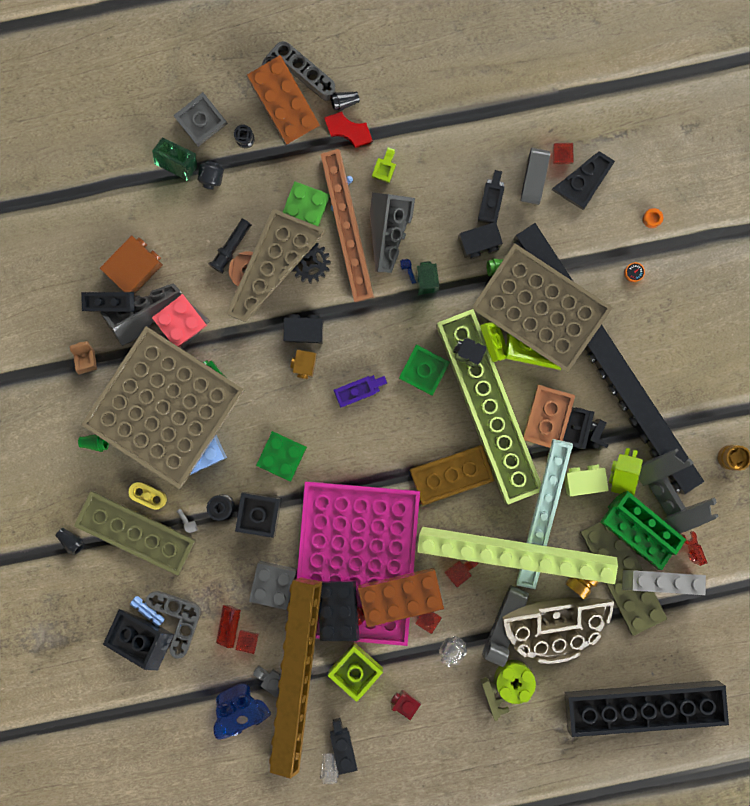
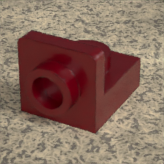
[390,690,421,720]

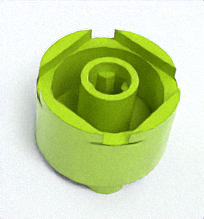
[494,660,536,704]

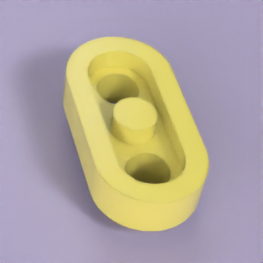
[129,482,167,510]

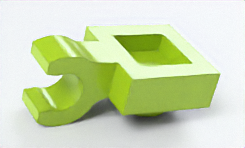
[372,147,396,184]

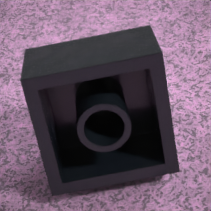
[235,492,282,538]

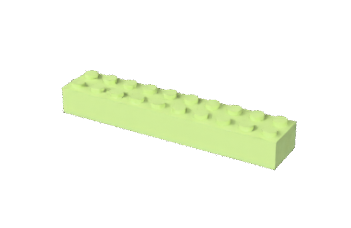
[436,309,541,505]

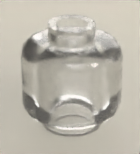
[439,636,467,667]

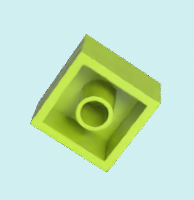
[328,642,383,702]

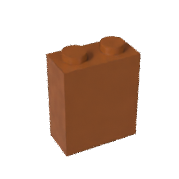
[100,235,163,295]

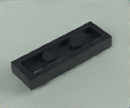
[81,292,135,312]

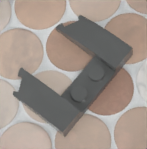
[639,449,718,534]

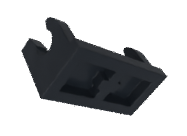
[563,407,594,449]

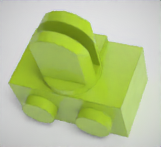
[609,448,643,496]

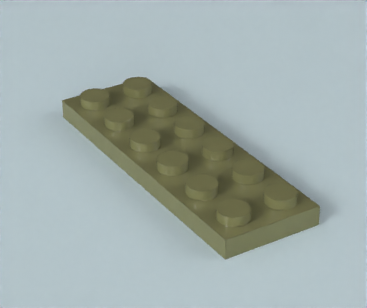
[74,491,196,576]
[580,521,667,636]

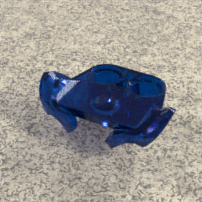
[213,684,271,740]

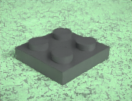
[173,93,228,147]

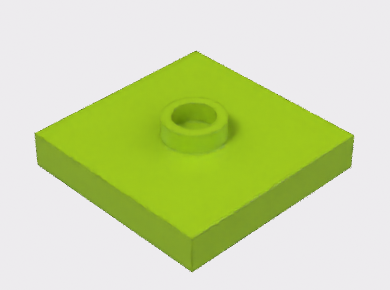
[480,323,507,362]

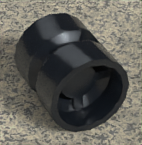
[206,494,235,521]

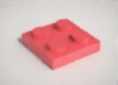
[152,294,207,347]

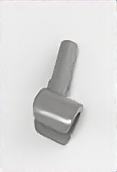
[177,509,198,533]

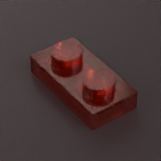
[216,605,241,648]

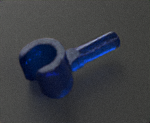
[400,259,417,285]

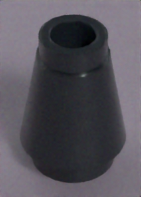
[330,91,360,111]
[55,528,85,555]

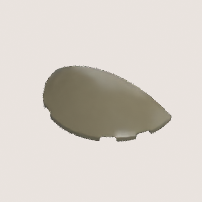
[502,598,614,664]

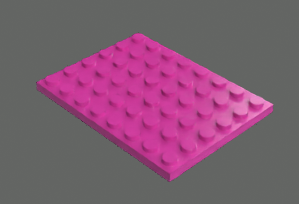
[297,481,420,646]

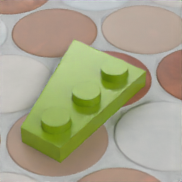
[506,333,562,370]

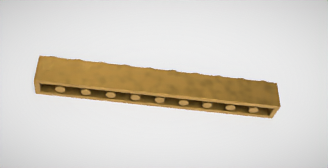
[269,577,322,779]

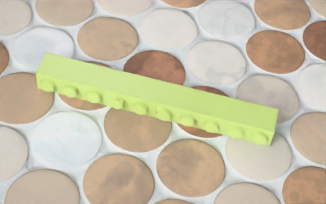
[417,527,618,584]

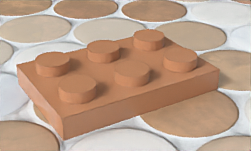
[523,385,575,448]

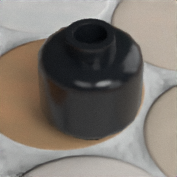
[197,160,224,190]

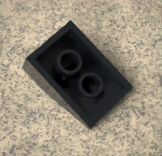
[103,609,174,671]

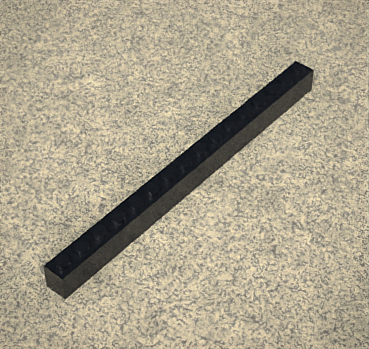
[513,223,704,494]

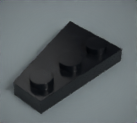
[552,151,615,210]

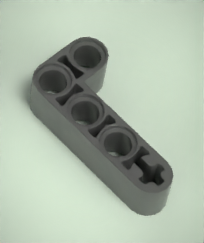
[262,41,336,101]
[482,585,529,667]

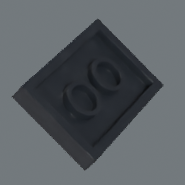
[318,580,360,641]

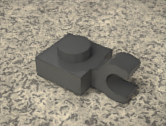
[253,665,281,697]

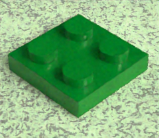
[399,344,450,396]
[256,431,307,482]

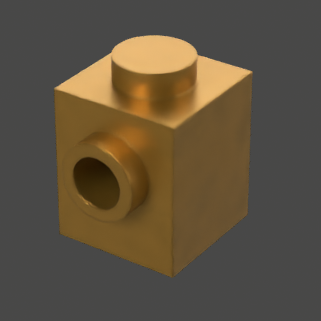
[290,350,317,380]

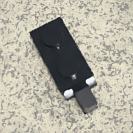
[478,170,505,224]
[330,718,358,775]

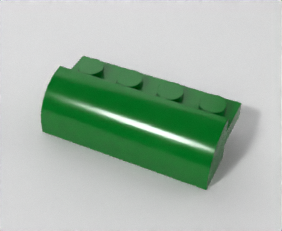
[600,491,686,570]

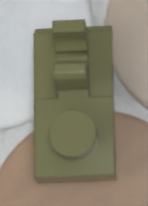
[480,677,509,721]

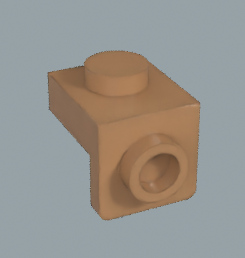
[70,341,97,375]

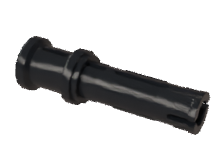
[208,218,252,274]

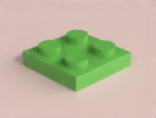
[283,181,330,227]

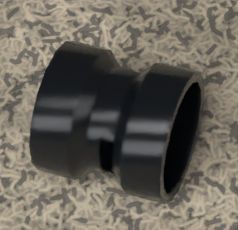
[234,125,255,149]

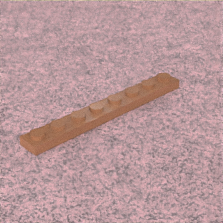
[321,149,374,302]

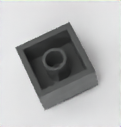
[249,561,297,610]

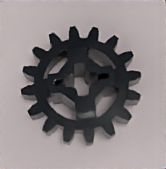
[292,243,331,284]

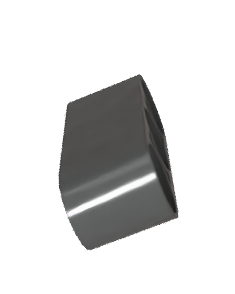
[520,148,550,205]

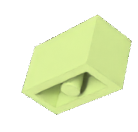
[564,464,609,496]

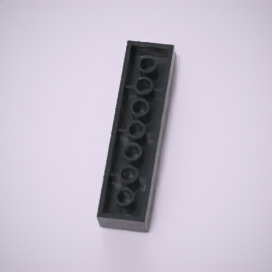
[564,680,729,737]

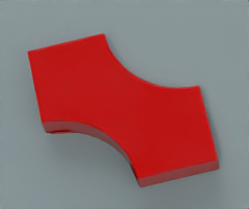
[324,111,373,148]

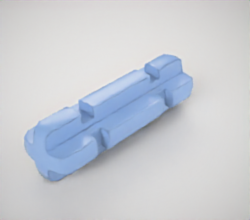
[130,596,165,627]

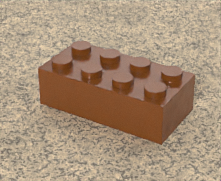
[246,55,320,145]
[358,568,444,627]

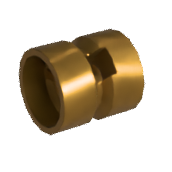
[717,445,750,471]
[565,577,599,600]

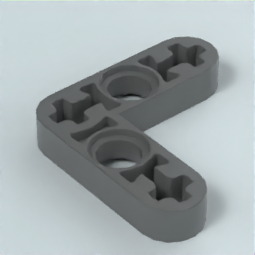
[146,591,201,659]

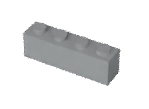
[622,570,706,595]

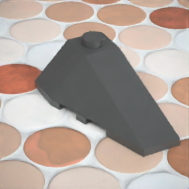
[370,192,415,273]
[100,283,182,346]

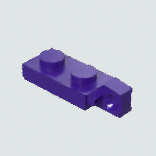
[333,375,387,408]

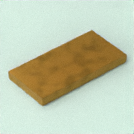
[410,445,494,506]

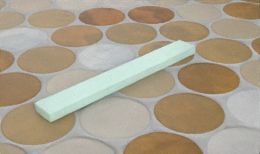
[516,439,573,589]

